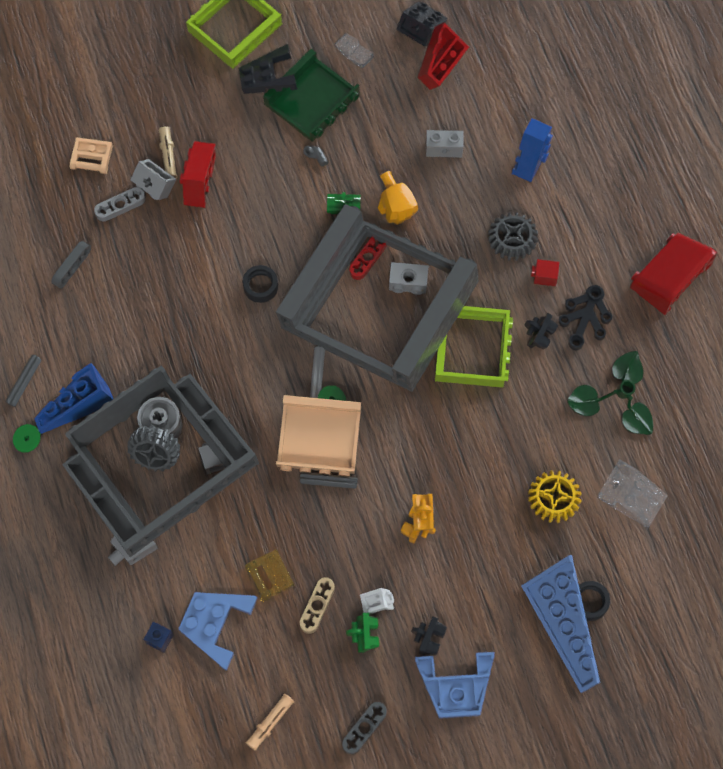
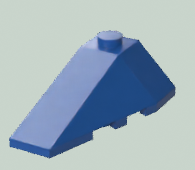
[34,363,114,434]

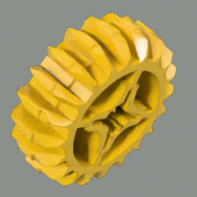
[528,470,581,523]

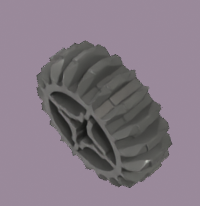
[488,212,538,261]
[127,425,180,472]

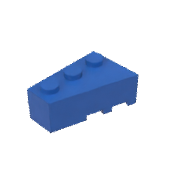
[511,118,553,182]

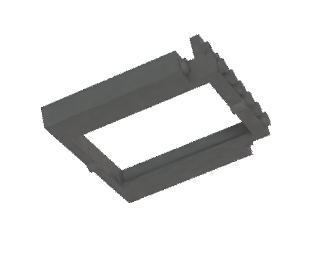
[62,365,259,557]

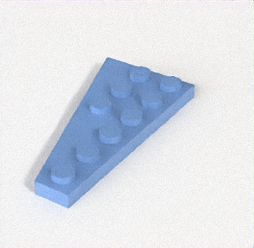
[522,555,600,693]

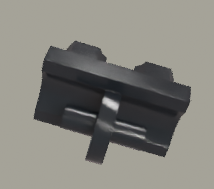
[524,313,558,350]
[411,617,447,656]

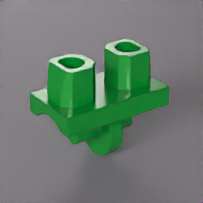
[327,192,361,214]
[346,613,379,653]

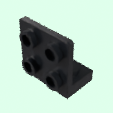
[396,2,448,47]

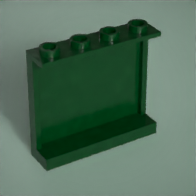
[263,49,360,142]

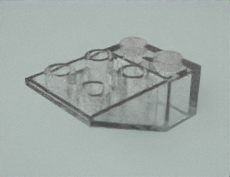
[597,459,668,528]

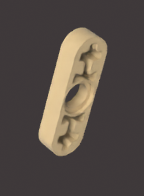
[300,578,335,634]

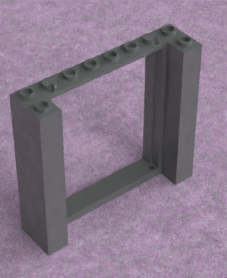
[276,204,479,392]

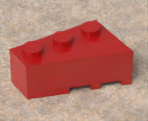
[418,22,469,90]
[180,141,216,208]

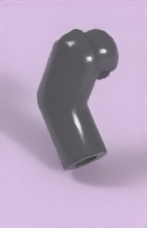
[303,146,328,167]

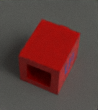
[531,259,560,286]

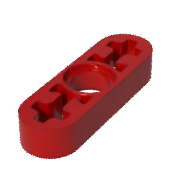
[350,237,387,280]

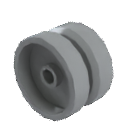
[137,397,183,438]

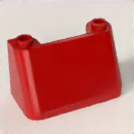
[630,233,718,315]

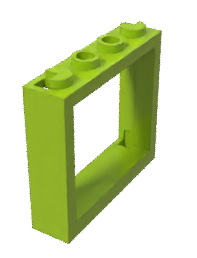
[186,0,282,69]
[435,306,513,388]

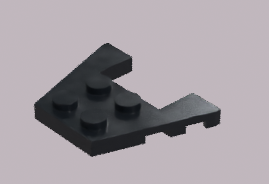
[239,44,297,94]

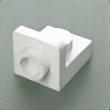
[360,588,394,614]

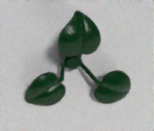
[567,351,653,435]

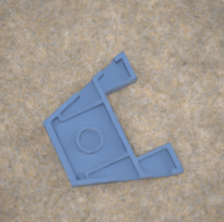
[179,592,258,671]
[415,652,494,718]

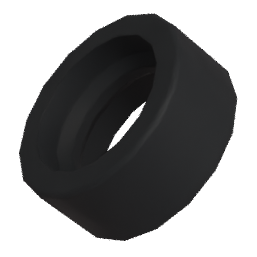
[242,265,279,303]
[579,581,610,621]

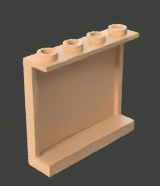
[276,395,361,477]

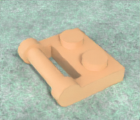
[70,137,113,174]

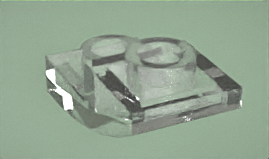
[334,33,374,69]

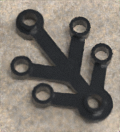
[558,285,612,350]

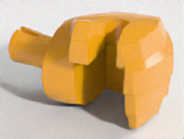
[378,171,418,225]

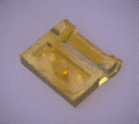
[245,549,294,602]

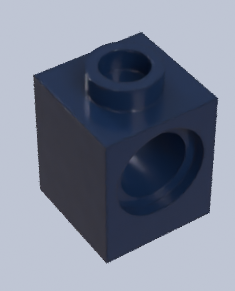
[143,622,174,653]

